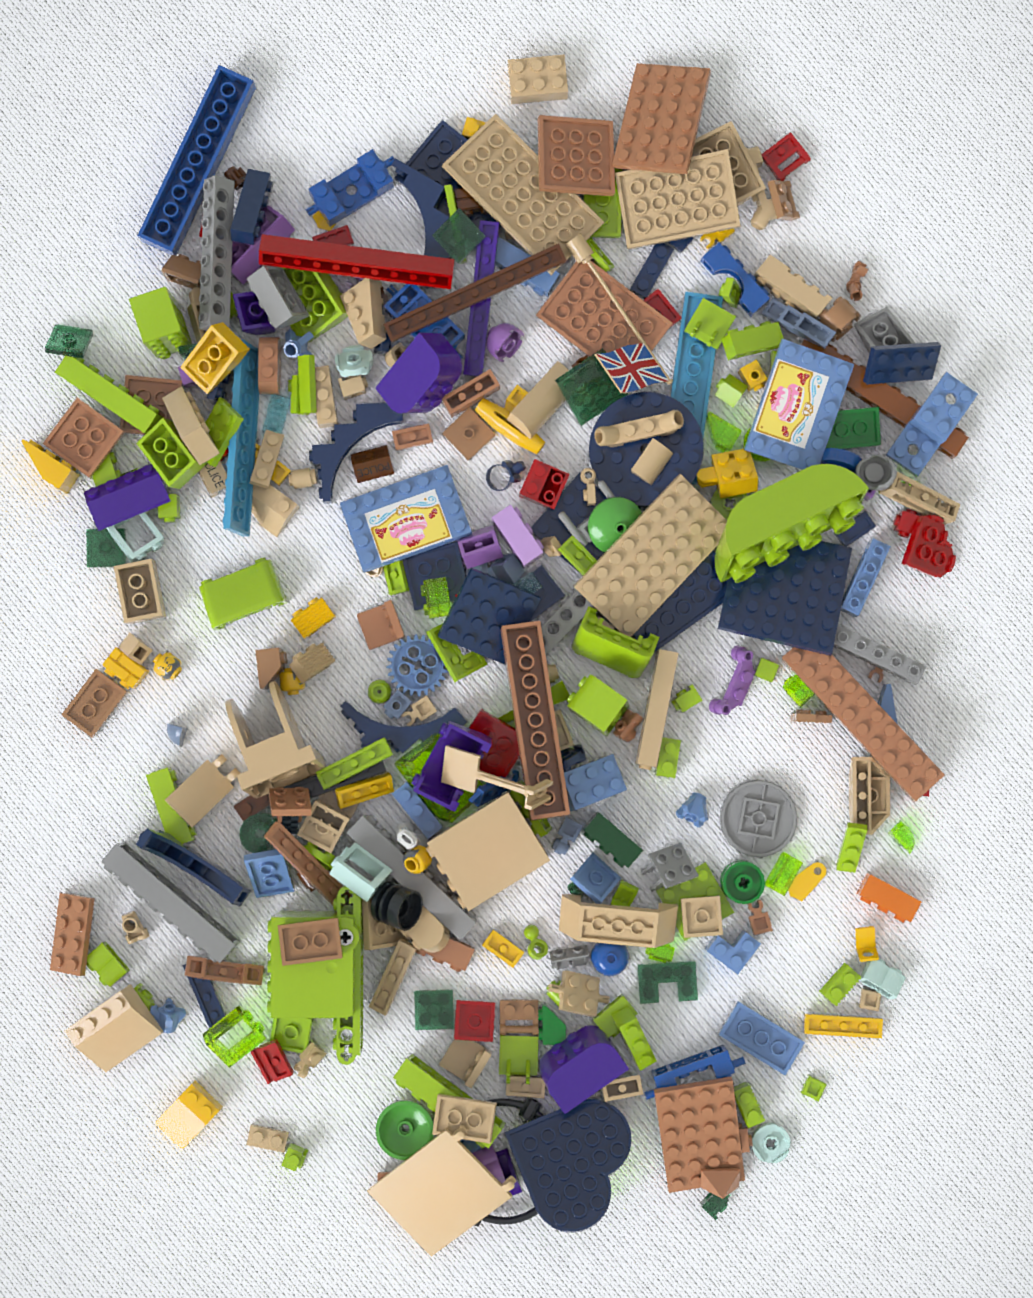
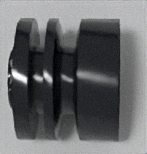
[371,881,423,931]

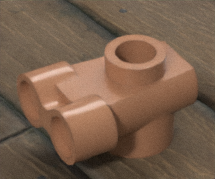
[613,709,643,742]

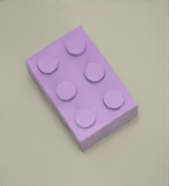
[491,504,544,569]

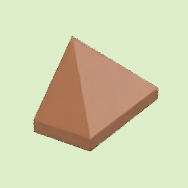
[700,1168,740,1199]

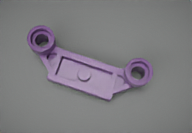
[709,645,756,715]

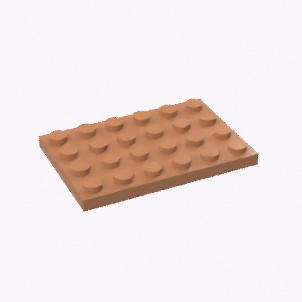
[612,63,711,174]
[536,260,673,366]
[654,1077,745,1193]

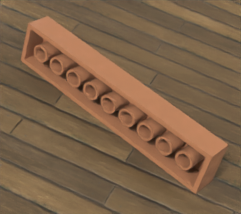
[500,621,570,821]
[782,647,945,802]

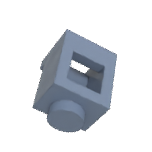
[383,689,413,720]

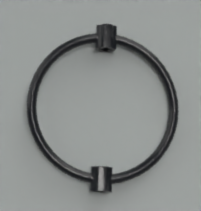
[474,1097,544,1227]

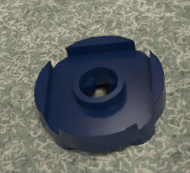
[561,744,587,773]

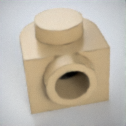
[385,342,406,367]

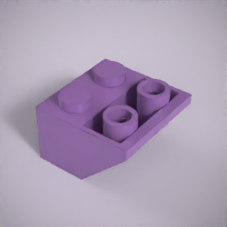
[457,525,503,569]

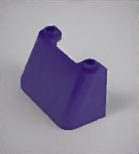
[411,721,492,812]

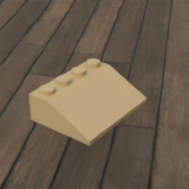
[692,121,766,206]
[64,984,164,1072]

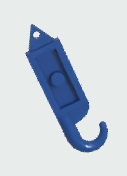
[469,769,519,807]

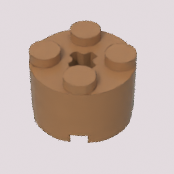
[818,296,861,342]

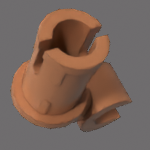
[846,261,868,301]

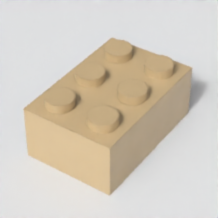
[508,54,568,104]
[113,559,166,624]

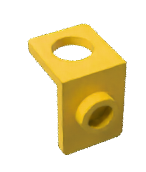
[855,926,879,962]

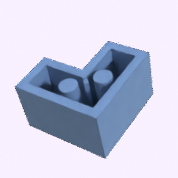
[705,930,761,975]

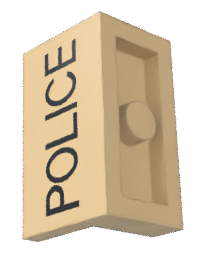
[198,461,227,498]

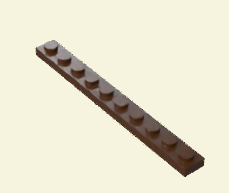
[383,243,567,343]

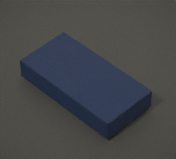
[834,511,876,547]

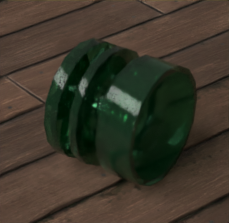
[239,813,278,853]

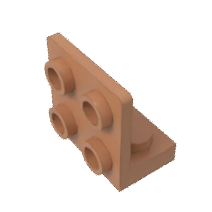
[357,600,405,650]

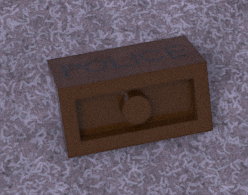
[350,445,394,483]

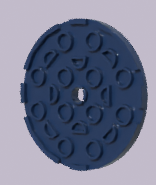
[589,392,704,507]

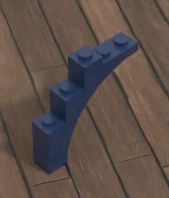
[309,402,404,504]
[340,701,467,754]
[136,828,252,906]

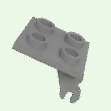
[641,843,699,892]

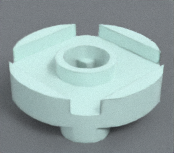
[335,345,374,377]
[752,1123,790,1163]

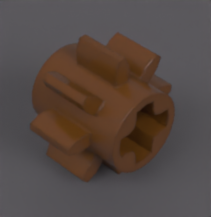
[224,166,246,190]

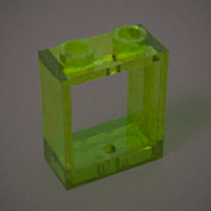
[202,1006,266,1068]

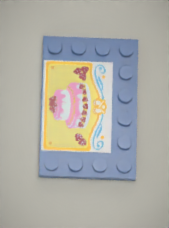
[744,339,854,470]
[340,465,473,573]

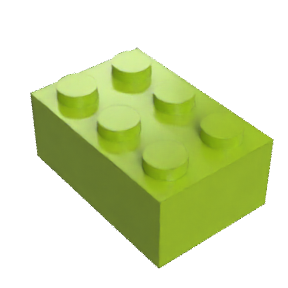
[136,418,207,489]

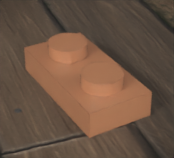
[392,423,433,451]

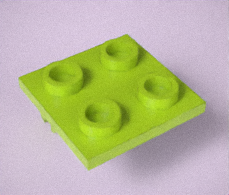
[684,298,736,350]
[499,1035,539,1084]

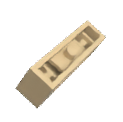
[880,472,961,525]

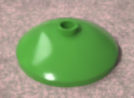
[588,497,642,552]
[375,1100,434,1160]

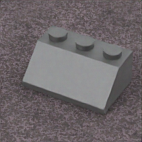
[247,266,310,328]

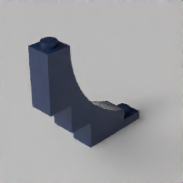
[392,158,456,289]

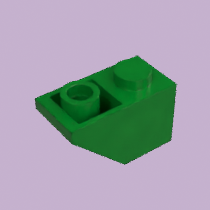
[538,1004,566,1045]

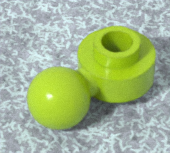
[524,925,548,960]

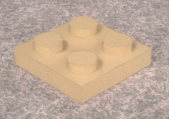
[681,895,723,938]

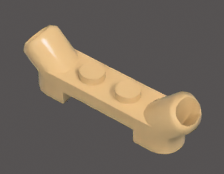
[745,146,777,230]
[595,410,684,447]

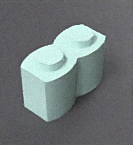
[859,958,906,1000]

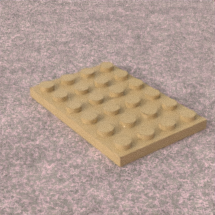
[615,149,741,250]

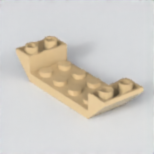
[559,894,678,948]

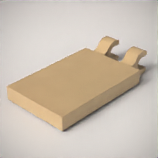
[165,754,240,828]

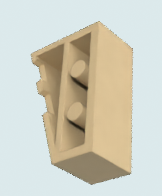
[340,278,386,349]

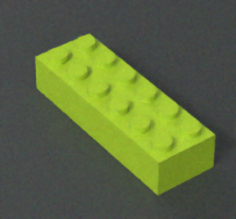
[393,1053,506,1149]

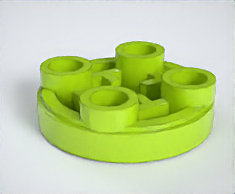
[303,842,335,871]

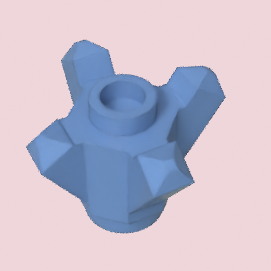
[284,329,314,358]
[676,792,708,828]
[150,998,186,1033]

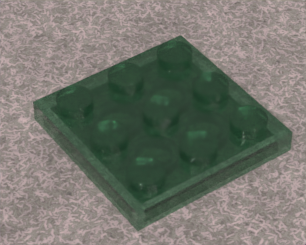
[555,348,628,426]

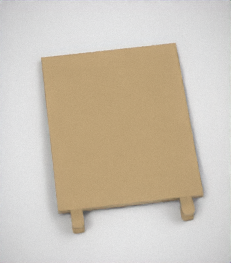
[367,1125,517,1257]

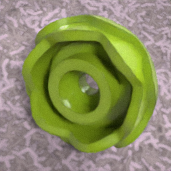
[368,680,392,704]

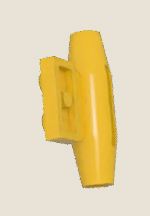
[475,385,546,455]

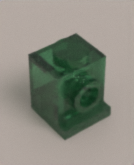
[700,1192,731,1220]

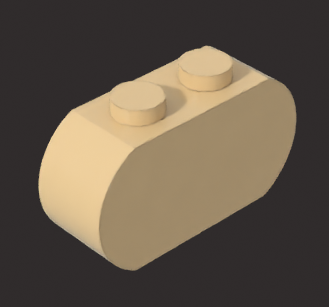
[399,906,450,953]

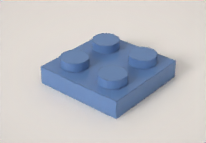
[570,852,621,904]

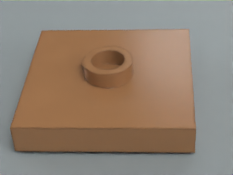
[442,407,496,461]

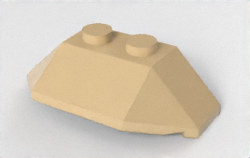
[849,757,890,835]

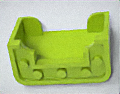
[199,557,288,631]
[571,606,659,678]

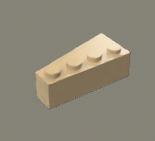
[754,255,832,319]
[162,386,220,465]

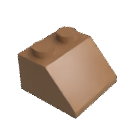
[161,254,201,289]
[255,647,288,690]

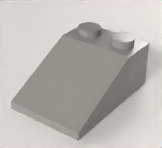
[854,307,915,354]

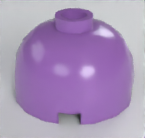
[486,323,524,362]

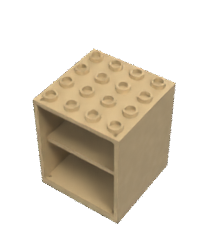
[426,791,550,911]

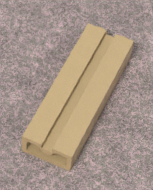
[635,649,679,770]

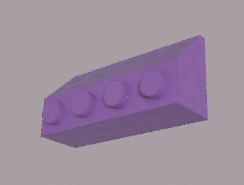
[231,205,295,285]

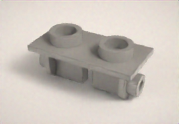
[549,945,590,970]

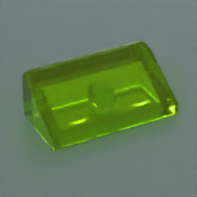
[765,852,803,896]

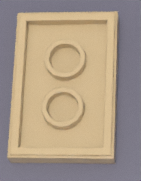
[432,1094,497,1144]

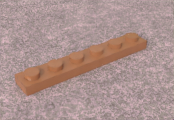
[264,821,352,906]

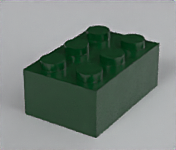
[582,811,643,868]

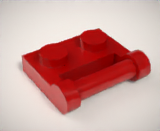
[761,132,811,181]

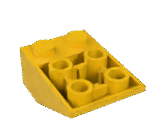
[21,439,80,494]

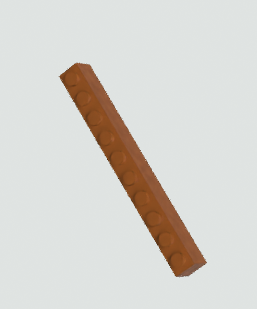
[800,339,969,459]

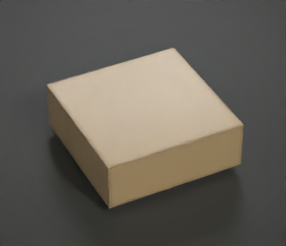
[859,988,881,1012]

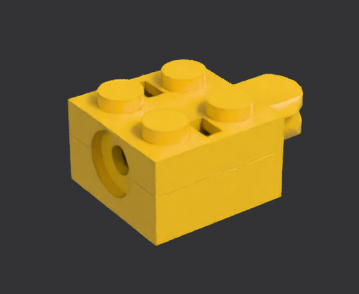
[697,449,758,498]

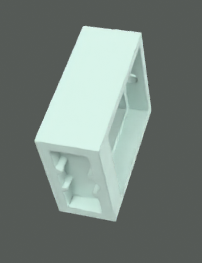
[106,512,164,563]
[329,843,393,902]

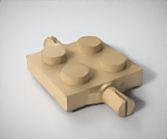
[548,970,610,1017]

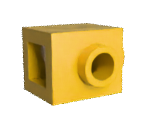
[738,359,768,392]

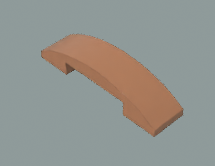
[184,956,264,986]

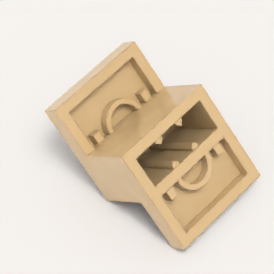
[297,790,360,853]

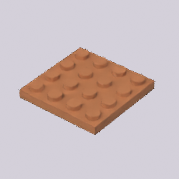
[538,115,615,196]

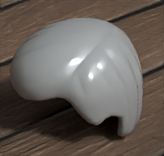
[855,454,897,491]

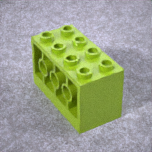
[129,286,194,359]

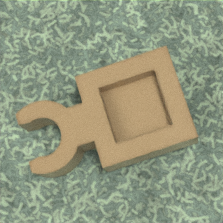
[401,695,437,726]

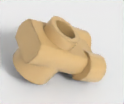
[121,911,150,944]

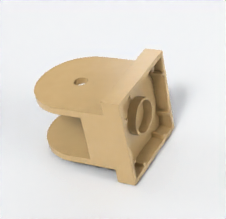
[225,681,327,799]

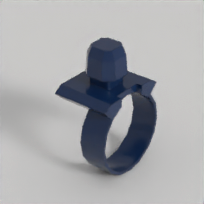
[486,460,526,491]

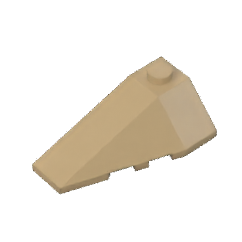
[251,485,299,537]

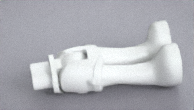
[396,821,429,850]

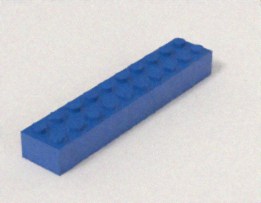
[137,65,256,256]

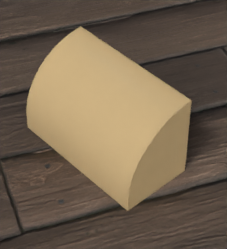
[631,438,673,486]

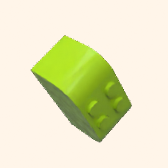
[567,674,629,737]

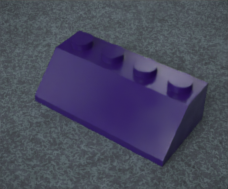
[84,464,170,531]

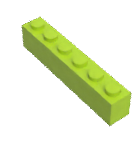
[54,353,164,434]

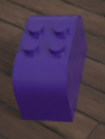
[375,332,462,413]
[539,1025,629,1114]

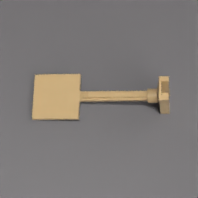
[441,745,553,810]

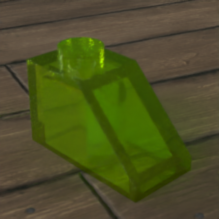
[706,411,742,453]

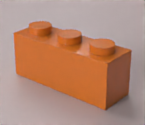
[856,873,922,923]

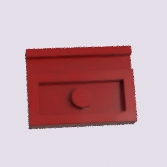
[251,1039,294,1084]

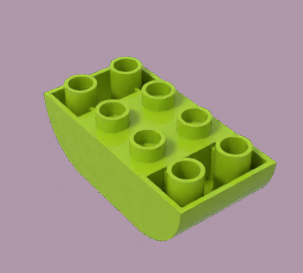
[715,464,869,583]

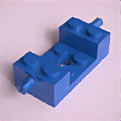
[305,149,395,227]
[384,284,465,360]
[644,1045,746,1100]

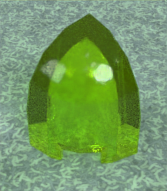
[887,820,915,855]

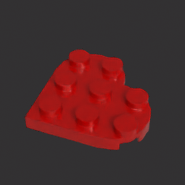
[901,515,956,578]

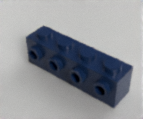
[230,169,274,245]

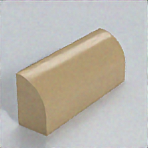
[507,361,578,439]

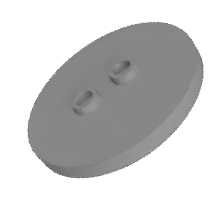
[720,780,797,857]

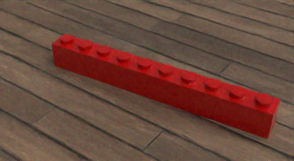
[259,234,454,289]

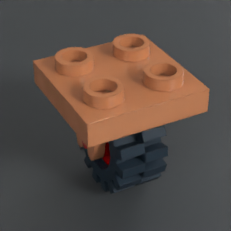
[269,787,312,834]

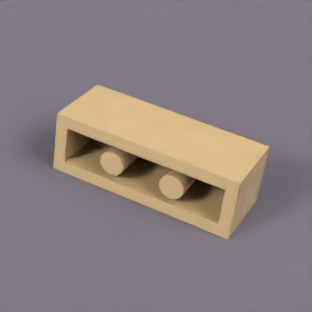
[315,366,338,428]

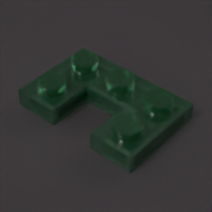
[637,961,698,1004]

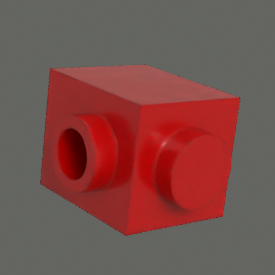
[893,509,919,538]

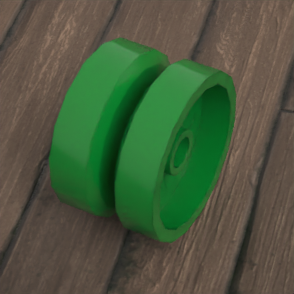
[720,860,765,904]

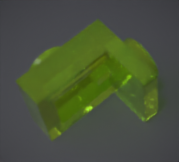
[782,674,814,708]

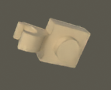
[293,1042,327,1078]

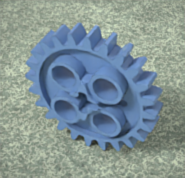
[386,634,448,697]

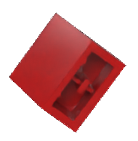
[519,459,570,509]

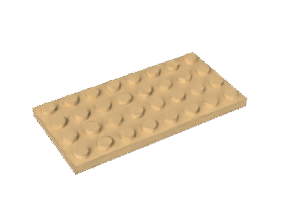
[442,114,604,275]
[573,474,727,637]

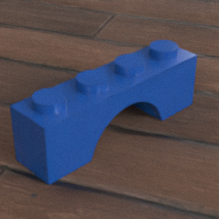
[700,242,770,317]

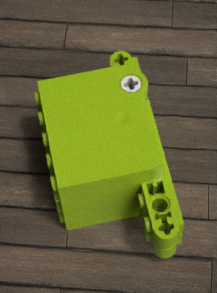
[267,885,364,1065]

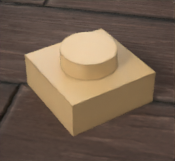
[540,536,562,557]

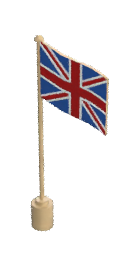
[565,233,673,393]

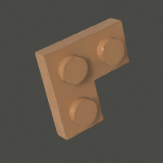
[791,710,832,723]

